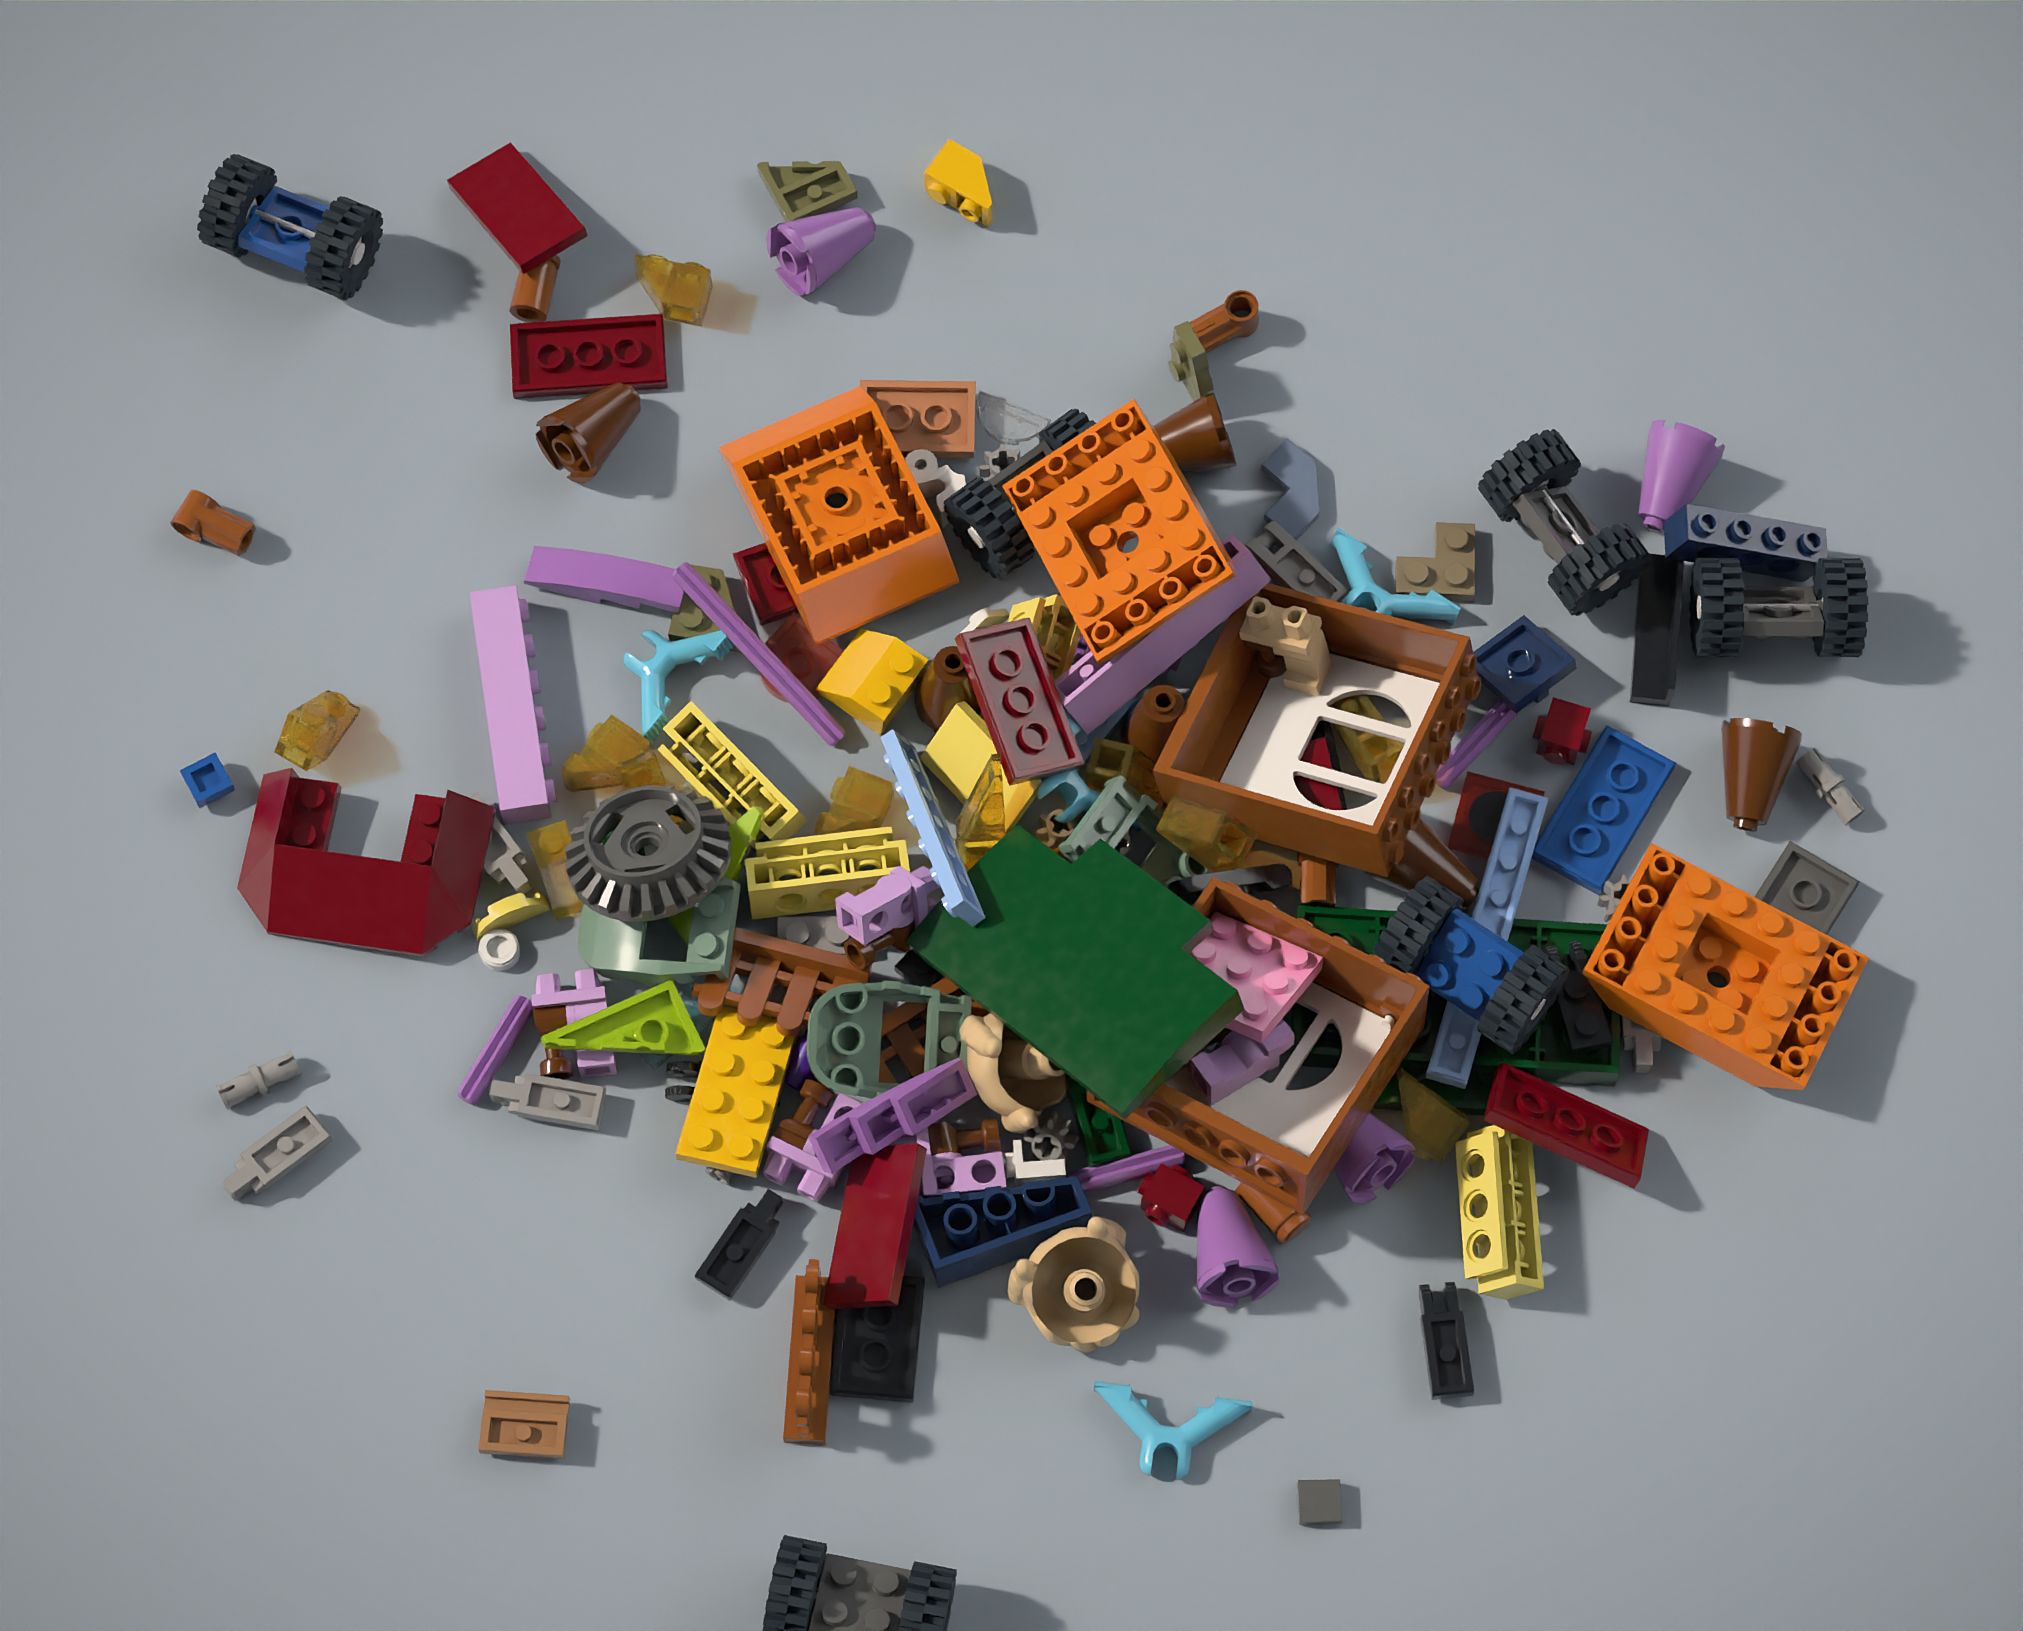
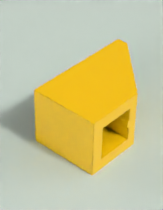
[924,139,992,227]

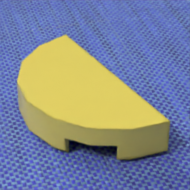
[472,892,551,941]

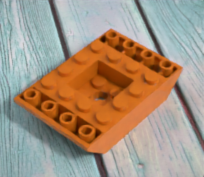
[719,386,959,646]
[1002,399,1236,664]
[1582,843,1869,1090]

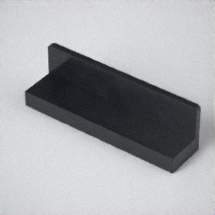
[1629,553,1684,707]

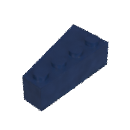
[913,1176,1093,1288]

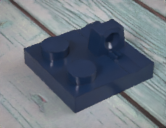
[1473,615,1577,714]

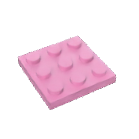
[1189,911,1323,1043]

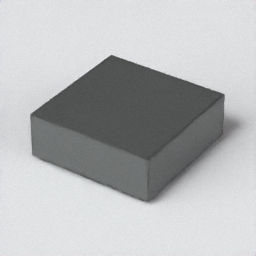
[1297,1479,1342,1525]

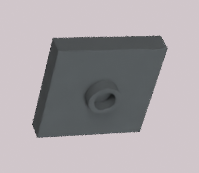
[1755,841,1860,935]

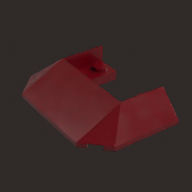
[237,768,496,957]

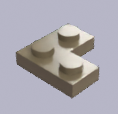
[1395,522,1475,601]

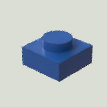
[179,752,235,809]

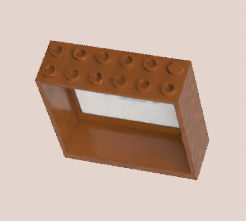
[1153,583,1481,877]
[1087,877,1429,1215]

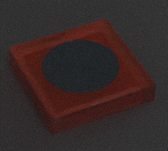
[1448,771,1545,859]

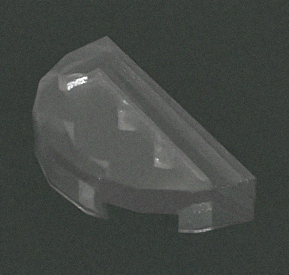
[977,391,1051,445]

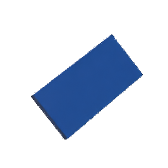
[1531,725,1676,896]

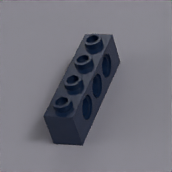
[1664,503,1828,582]

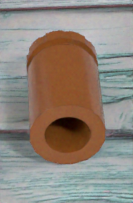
[509,255,561,323]
[1235,1182,1312,1244]

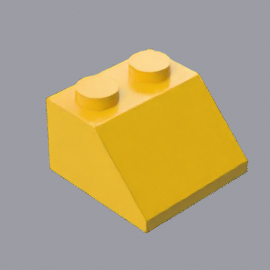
[816,629,929,735]

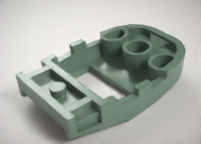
[1058,775,1216,907]
[578,878,741,986]
[807,980,972,1099]

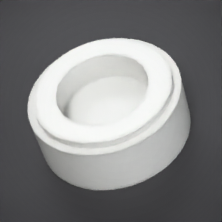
[479,928,520,971]

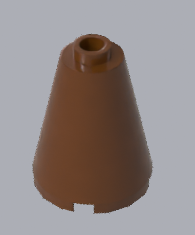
[535,382,641,484]
[1153,393,1237,473]
[915,646,981,733]
[1121,685,1186,776]
[1721,718,1802,832]
[1364,816,1480,910]

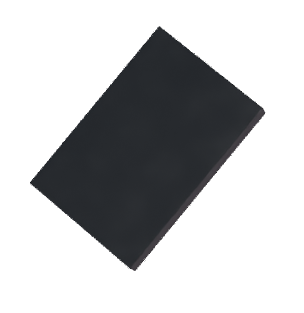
[830,1276,925,1403]

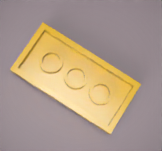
[675,1006,797,1178]

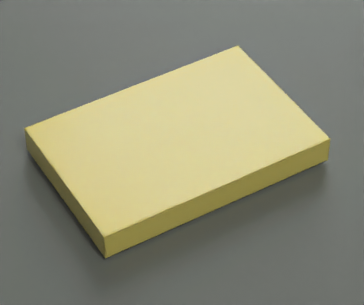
[920,701,1043,841]

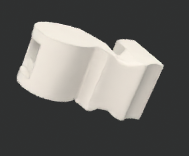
[905,449,966,528]

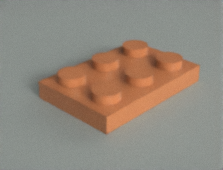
[860,380,976,458]

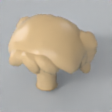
[959,1013,1068,1134]
[1008,1217,1139,1352]

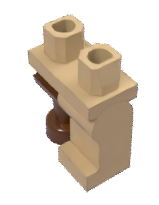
[1239,597,1333,696]

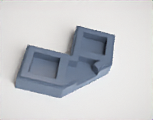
[1261,438,1320,540]

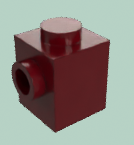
[1532,697,1593,765]
[1137,1163,1205,1232]

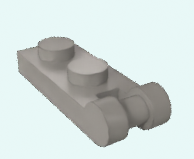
[1244,521,1349,603]

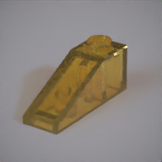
[1328,694,1404,784]
[953,753,1006,872]

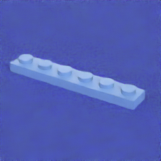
[880,729,985,927]

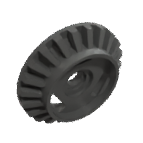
[565,784,732,922]

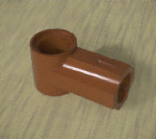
[1189,290,1259,353]
[170,490,256,556]
[1297,851,1339,907]

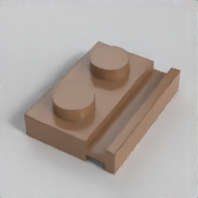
[479,1390,570,1459]

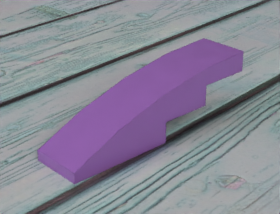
[524,546,684,613]
[808,1058,977,1174]

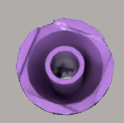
[766,207,876,296]
[1638,419,1725,533]
[1333,1113,1415,1204]
[1197,1186,1279,1307]

